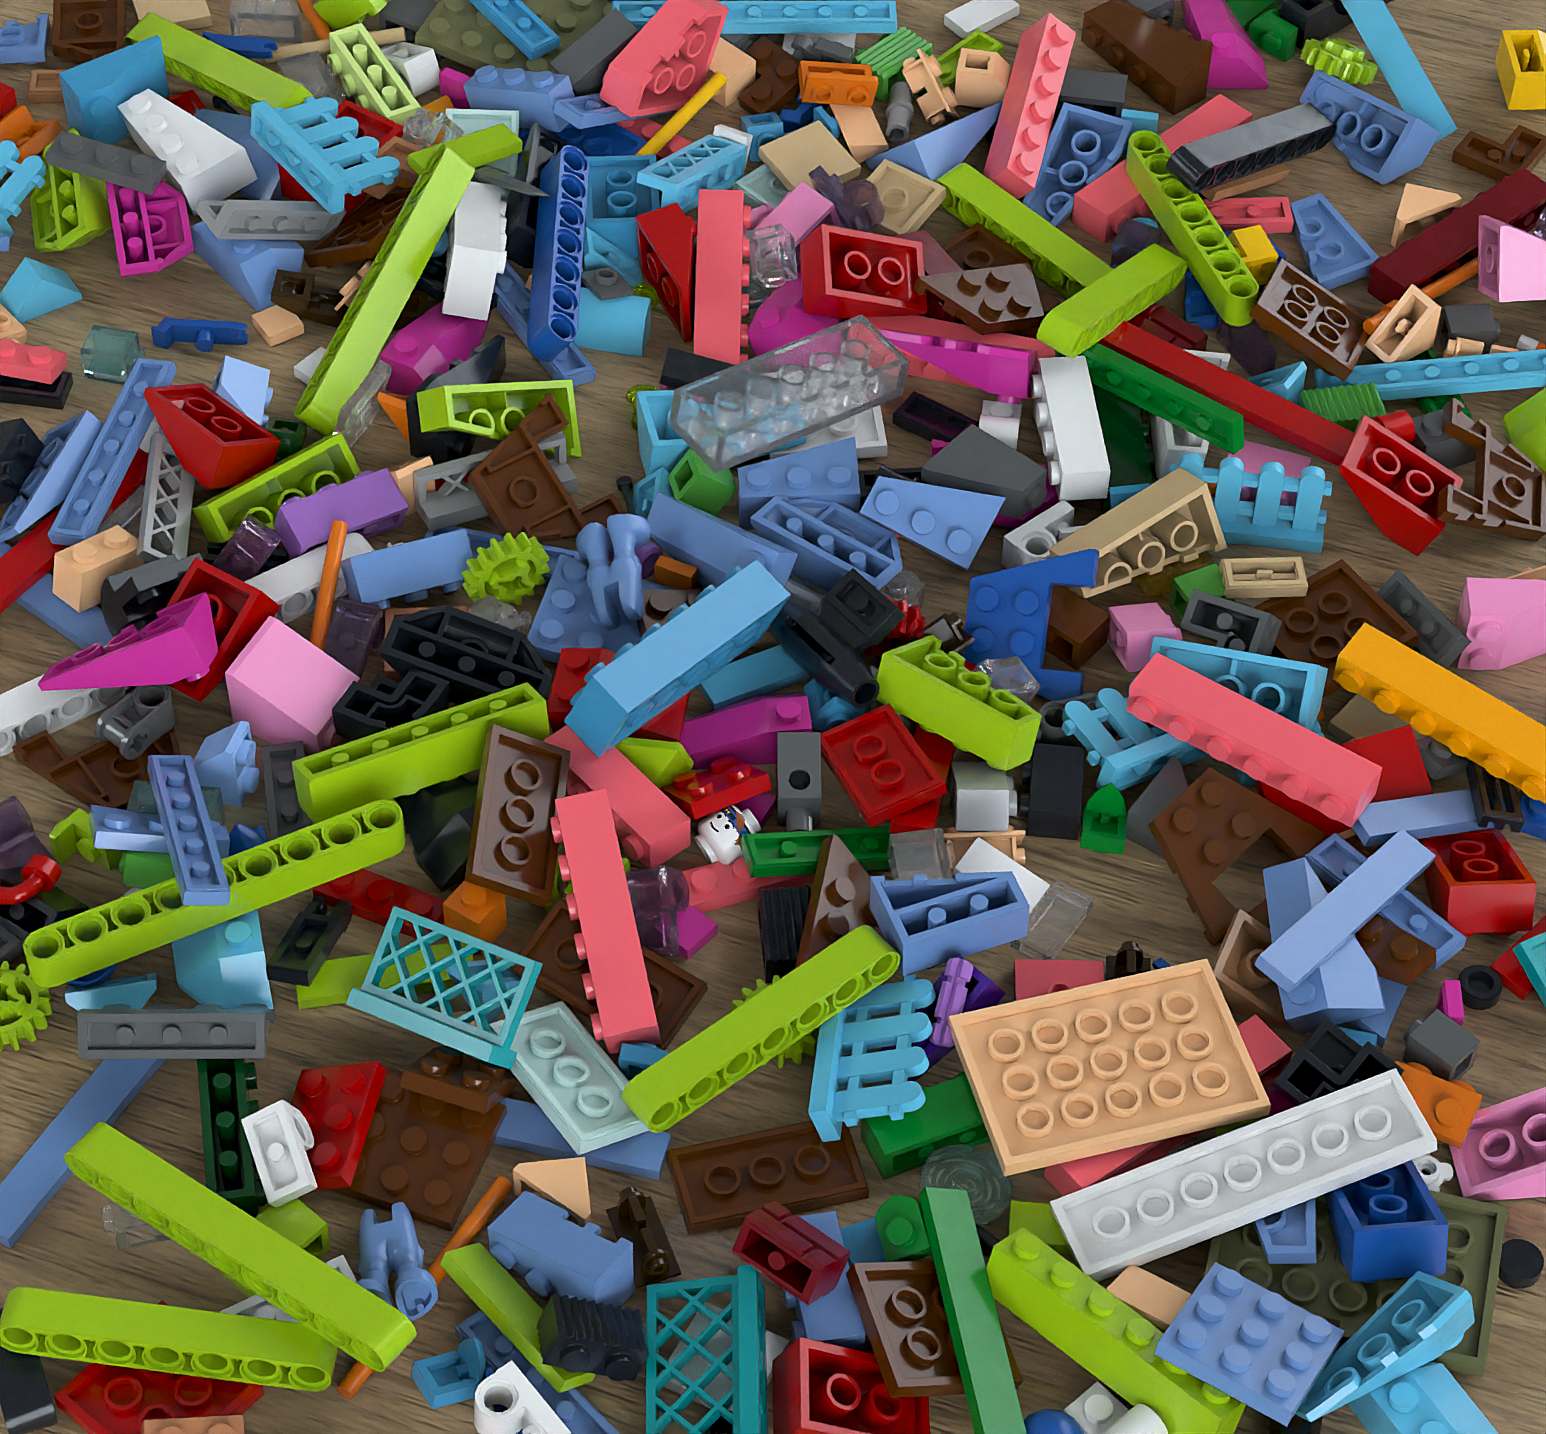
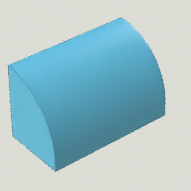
[573,287,651,357]

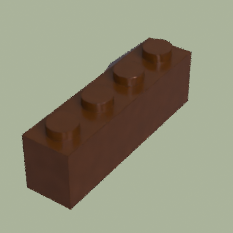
[1081,0,1213,115]

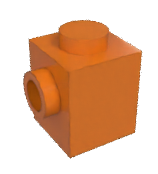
[443,881,507,955]

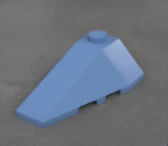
[192,108,284,201]
[0,410,104,543]
[647,492,798,629]

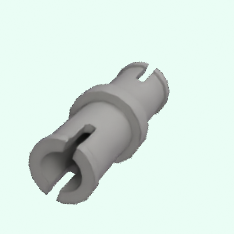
[885,81,914,144]

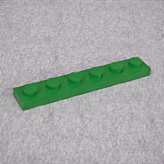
[1055,343,1244,455]

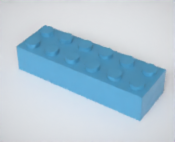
[564,559,791,758]

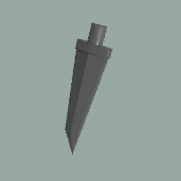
[473,165,549,196]

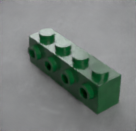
[197,1058,268,1218]

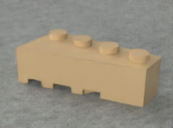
[1048,467,1228,598]

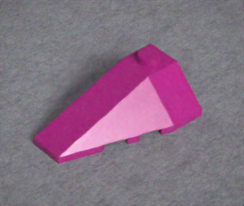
[38,592,218,691]

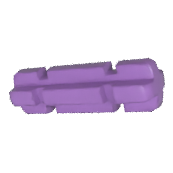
[929,958,973,1047]

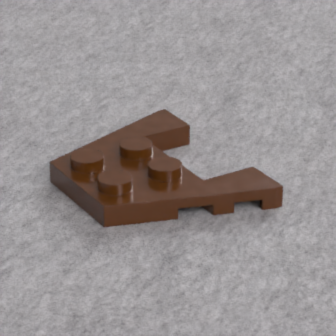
[467,393,626,542]
[1437,398,1546,541]
[12,686,181,811]
[1148,767,1327,946]

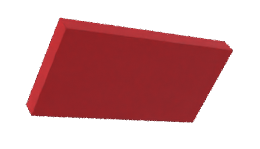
[1254,724,1434,852]

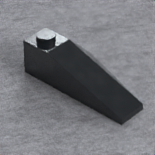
[505,123,567,269]
[406,334,507,466]
[394,775,478,892]

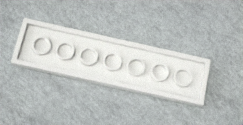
[1050,1068,1437,1282]

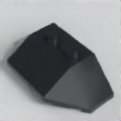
[379,605,553,705]

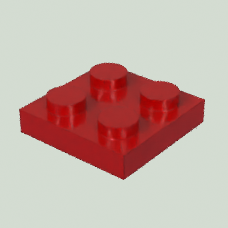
[660,756,772,820]

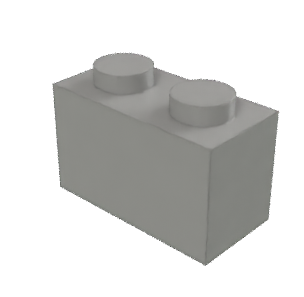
[951,762,1017,831]

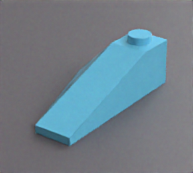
[636,390,807,477]
[1149,636,1328,731]
[1295,1271,1475,1422]

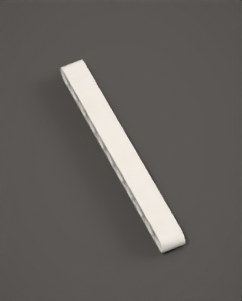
[0,532,375,757]

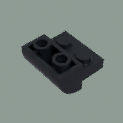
[101,553,203,636]

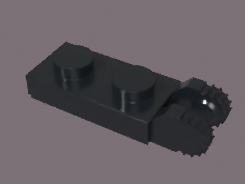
[266,896,353,987]

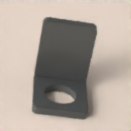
[581,267,634,300]

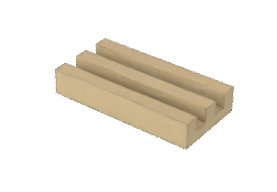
[1219,557,1308,599]

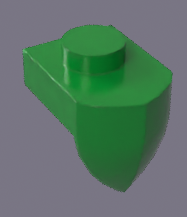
[1249,8,1298,62]
[1080,783,1127,855]
[875,1195,932,1262]

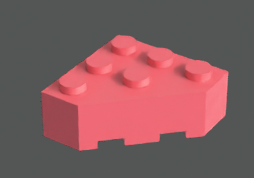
[599,0,729,118]

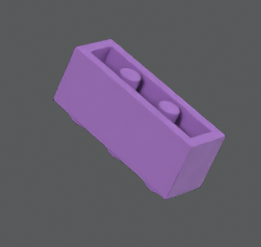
[273,468,409,559]

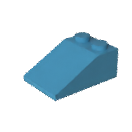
[59,35,169,145]
[585,155,660,259]

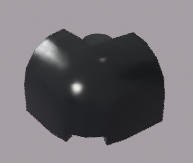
[332,667,451,741]
[1270,1018,1405,1106]

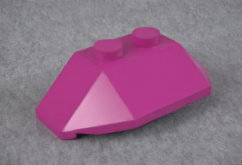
[105,180,194,278]

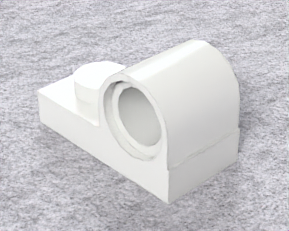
[381,42,440,98]
[979,400,1022,451]
[1001,500,1075,569]
[241,1100,318,1208]
[474,1360,571,1434]
[1063,1381,1168,1434]

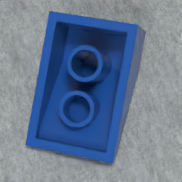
[1323,1160,1449,1283]

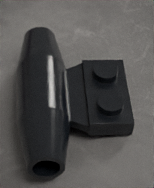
[769,568,906,708]

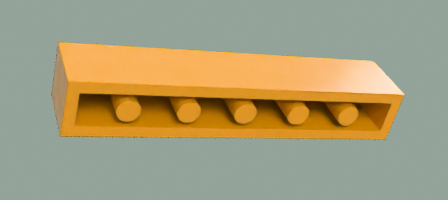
[1333,623,1546,804]

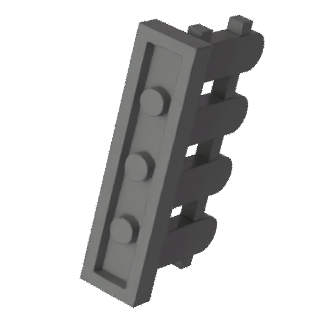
[77,1004,275,1059]

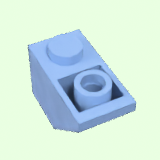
[212,356,273,428]
[193,720,260,808]

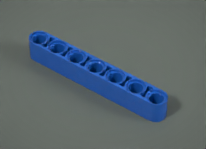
[527,145,589,362]

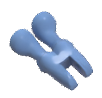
[576,514,650,631]
[356,1202,438,1321]

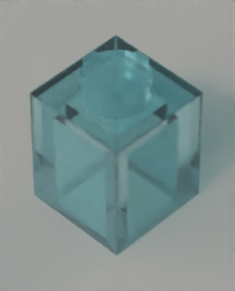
[80,324,145,385]

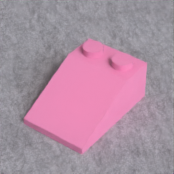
[1455,577,1546,671]
[1449,1087,1546,1201]

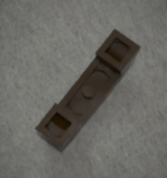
[271,269,428,330]

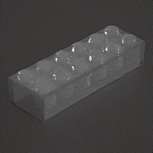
[668,314,910,474]

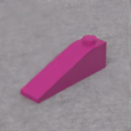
[1181,0,1268,89]
[747,264,842,368]
[379,301,492,396]
[879,329,1038,405]
[680,692,812,770]

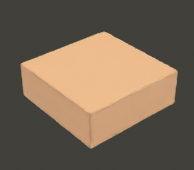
[252,305,305,347]

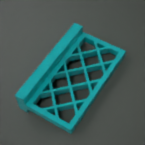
[346,906,543,1070]
[646,1265,768,1434]

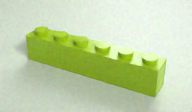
[292,682,550,824]
[986,1226,1246,1434]

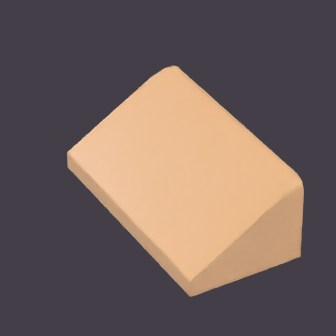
[829,104,890,164]

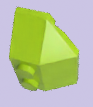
[30,128,112,253]

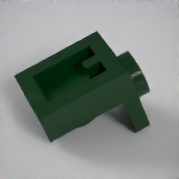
[264,416,308,465]

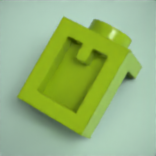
[48,808,121,870]

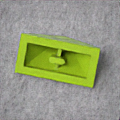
[615,737,694,790]

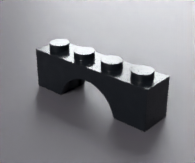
[1280,0,1393,51]

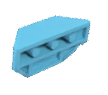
[172,909,273,1009]
[1347,1362,1499,1434]

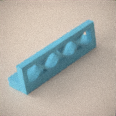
[637,134,748,213]

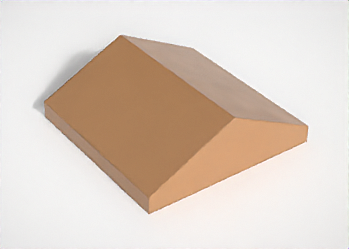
[1211,909,1285,1027]

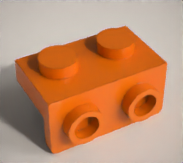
[798,60,879,107]
[0,105,64,174]
[1395,1061,1482,1149]

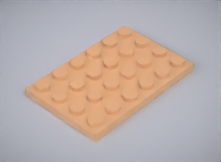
[948,958,1271,1176]

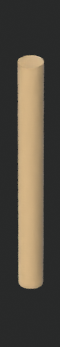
[265,27,406,63]

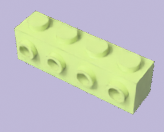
[327,23,423,143]

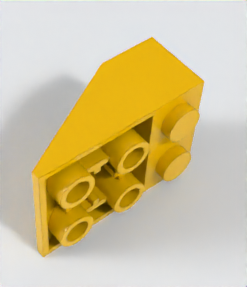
[1495,30,1546,111]

